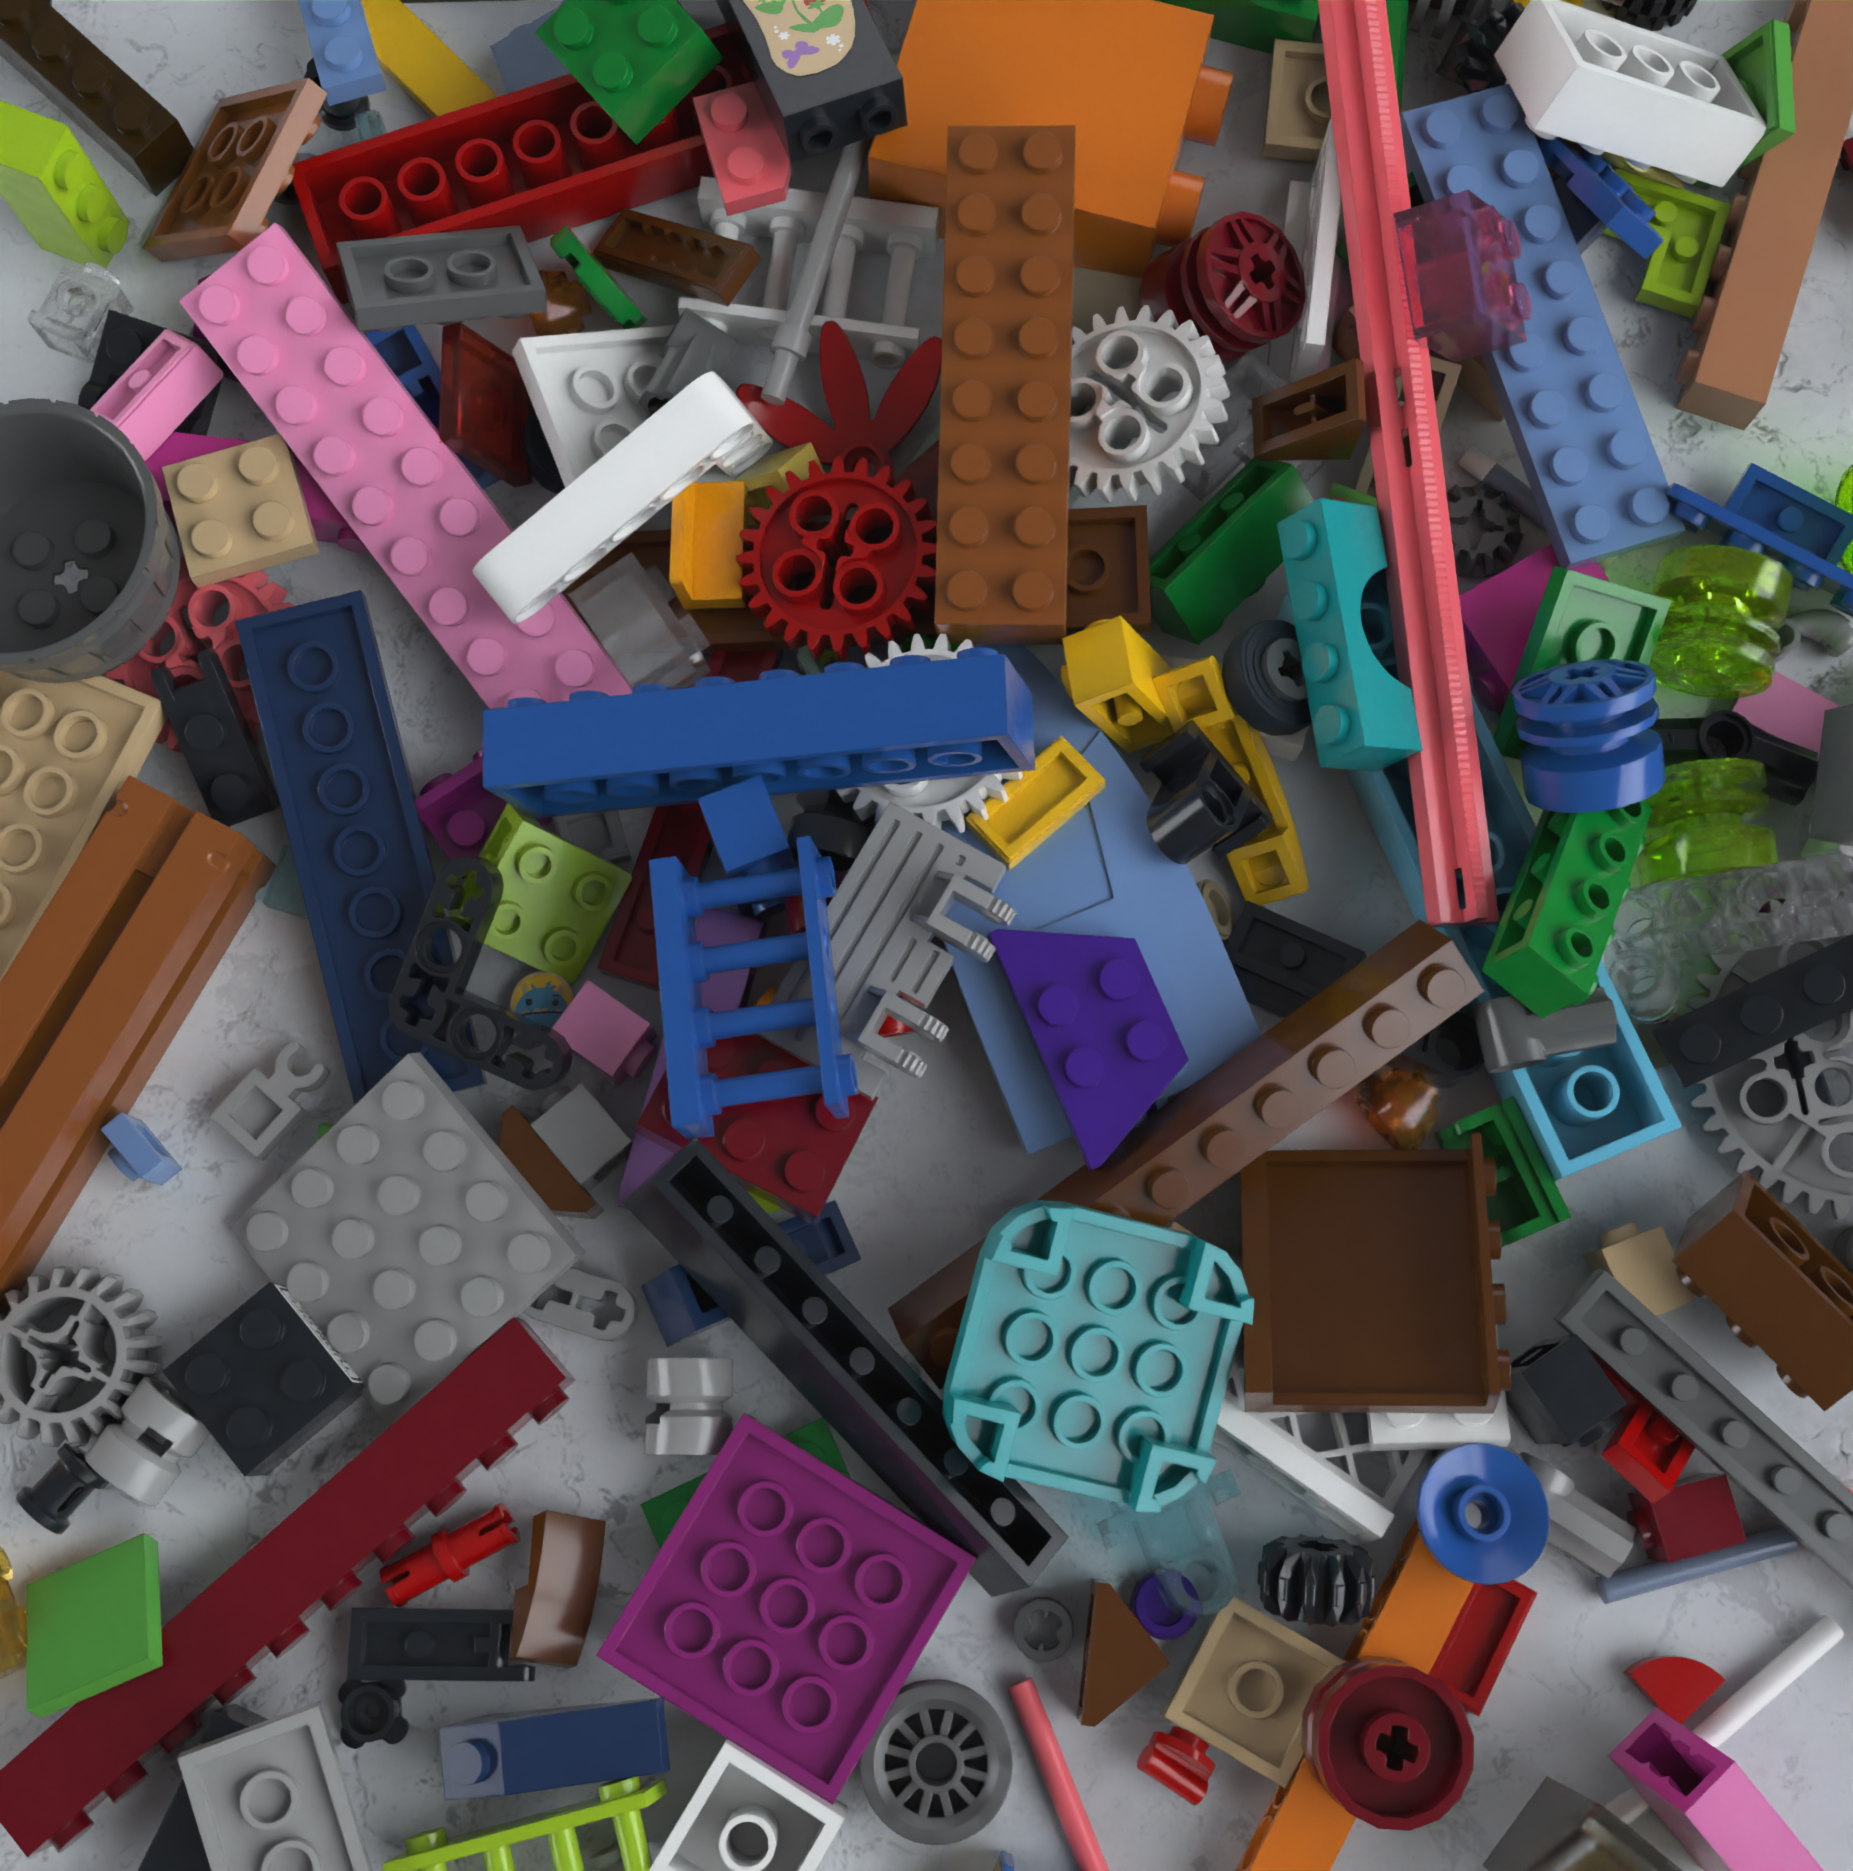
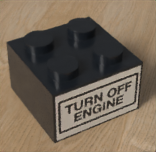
[162,1282,365,1476]

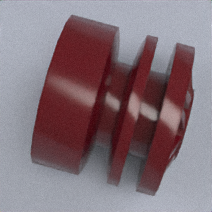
[1139,211,1306,366]

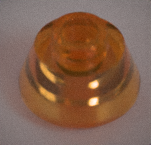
[529,270,593,336]
[1355,1067,1441,1150]

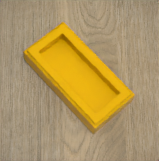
[965,735,1106,871]

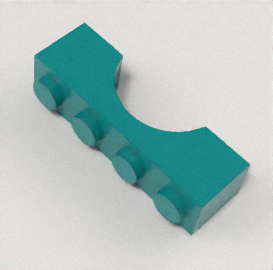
[1277,498,1423,771]

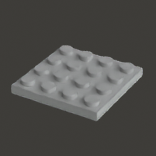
[229,1052,586,1428]

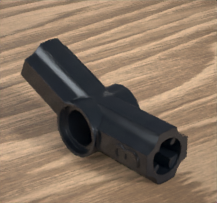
[1649,710,1819,806]

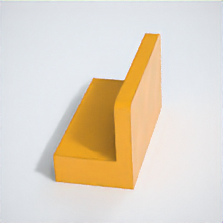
[669,481,749,609]

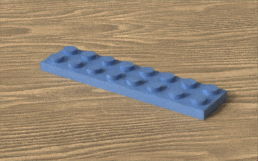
[1400,84,1686,570]

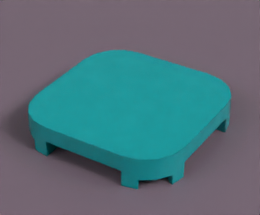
[942,1200,1254,1513]

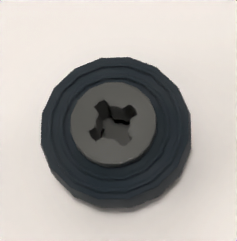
[1222,620,1312,736]

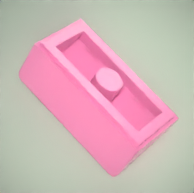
[90,329,223,461]

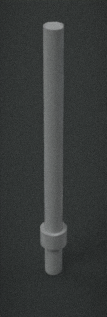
[761,137,873,406]

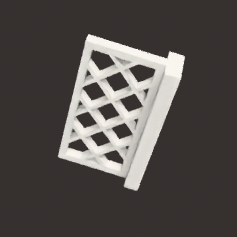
[1263,117,1344,394]
[1212,1255,1428,1545]

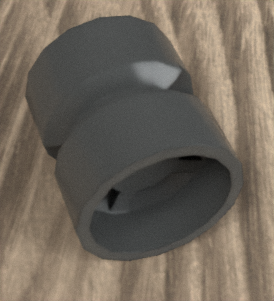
[787,789,876,872]

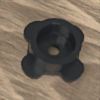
[338,1680,409,1749]

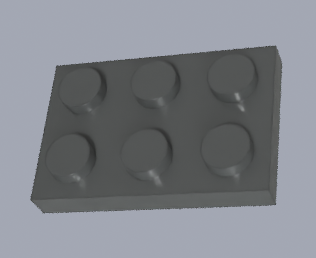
[336,225,547,332]

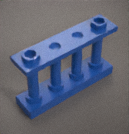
[649,836,858,1140]

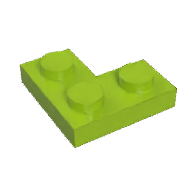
[1602,168,1731,319]

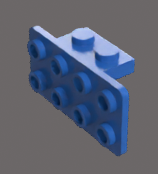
[1666,463,1853,617]

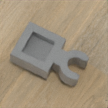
[209,1041,330,1161]

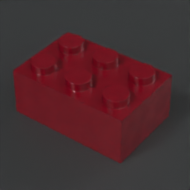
[634,1006,879,1222]

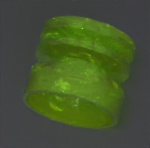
[1648,544,1793,699]
[1636,758,1781,899]

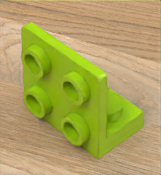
[448,803,632,984]

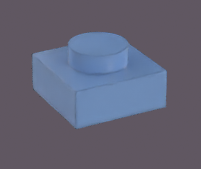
[101,1112,182,1186]

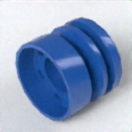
[1512,659,1666,813]

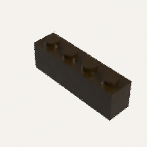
[0,0,194,197]

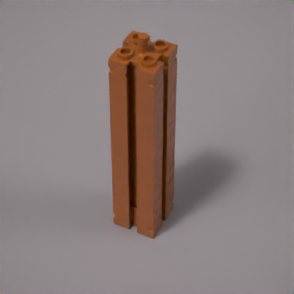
[0,775,277,1314]

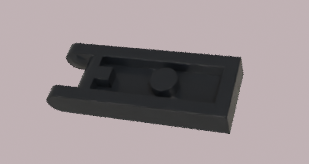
[151,648,281,827]
[346,1607,536,1681]

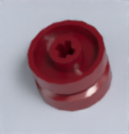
[1301,1656,1474,1831]

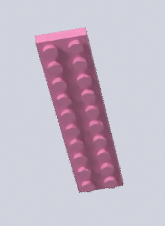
[179,222,633,709]

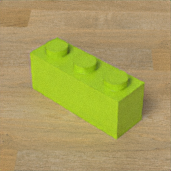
[0,100,130,272]

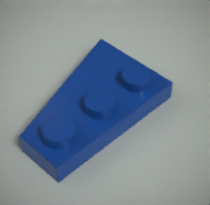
[1534,133,1664,259]

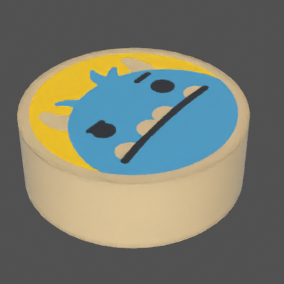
[510,971,576,1028]

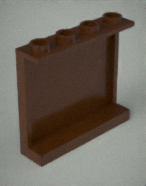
[1240,1133,1511,1414]

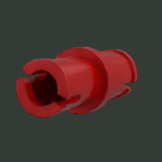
[379,1503,521,1608]

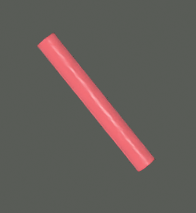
[1007,1677,1109,1871]

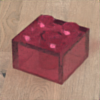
[1394,189,1532,362]

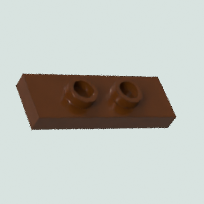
[592,208,761,307]

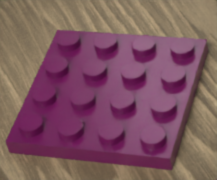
[596,1412,977,1805]

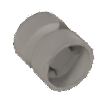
[645,1358,733,1455]
[84,1376,211,1506]

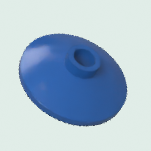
[1416,1443,1550,1585]

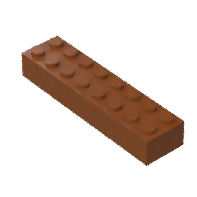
[934,125,1076,645]

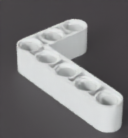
[472,371,773,624]

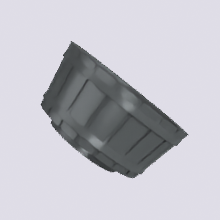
[0,398,180,683]

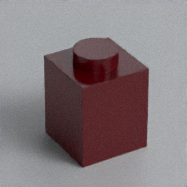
[1627,1473,1747,1563]

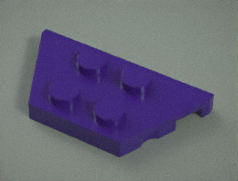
[987,929,1189,1171]

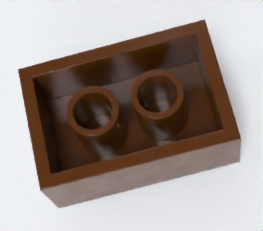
[1672,1170,1853,1412]

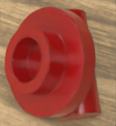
[1137,1726,1216,1806]

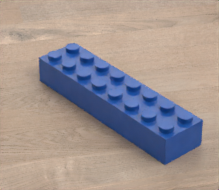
[483,648,1035,818]

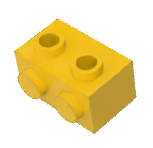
[1061,616,1174,753]

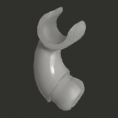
[1754,609,1853,663]

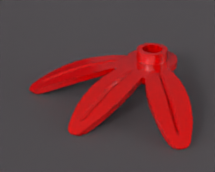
[735,320,942,478]

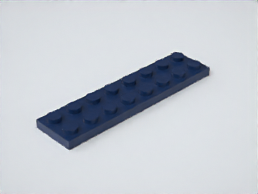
[235,590,488,1106]

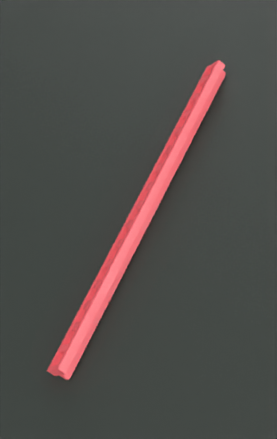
[1318,0,1499,928]

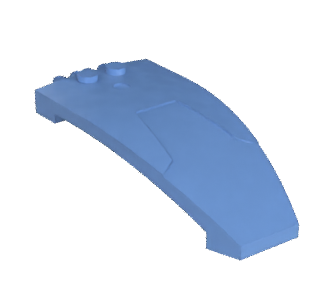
[898,644,1261,1155]

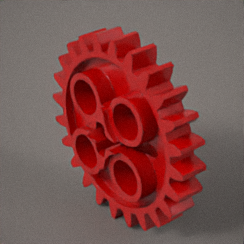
[736,456,937,661]

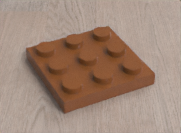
[142,78,328,262]

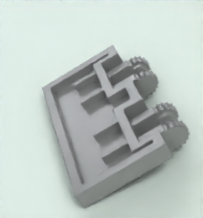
[756,802,1017,1101]

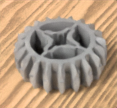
[0,1266,165,1447]

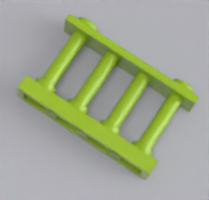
[382,1776,668,1871]

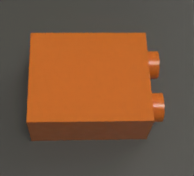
[868,0,1234,278]

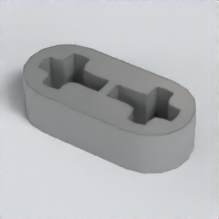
[523,1267,639,1342]

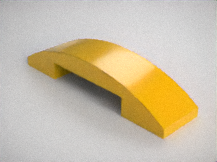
[1152,655,1309,906]

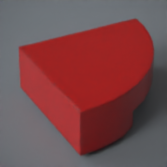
[1623,1655,1726,1724]

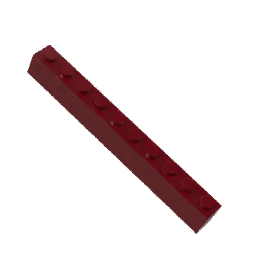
[0,1317,576,1857]

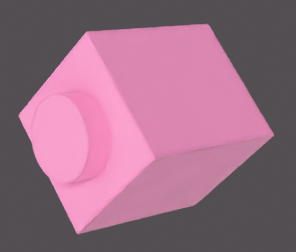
[551,980,657,1086]

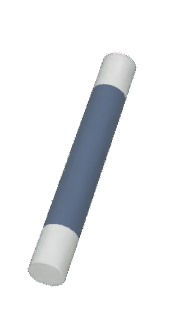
[1458,445,1618,573]

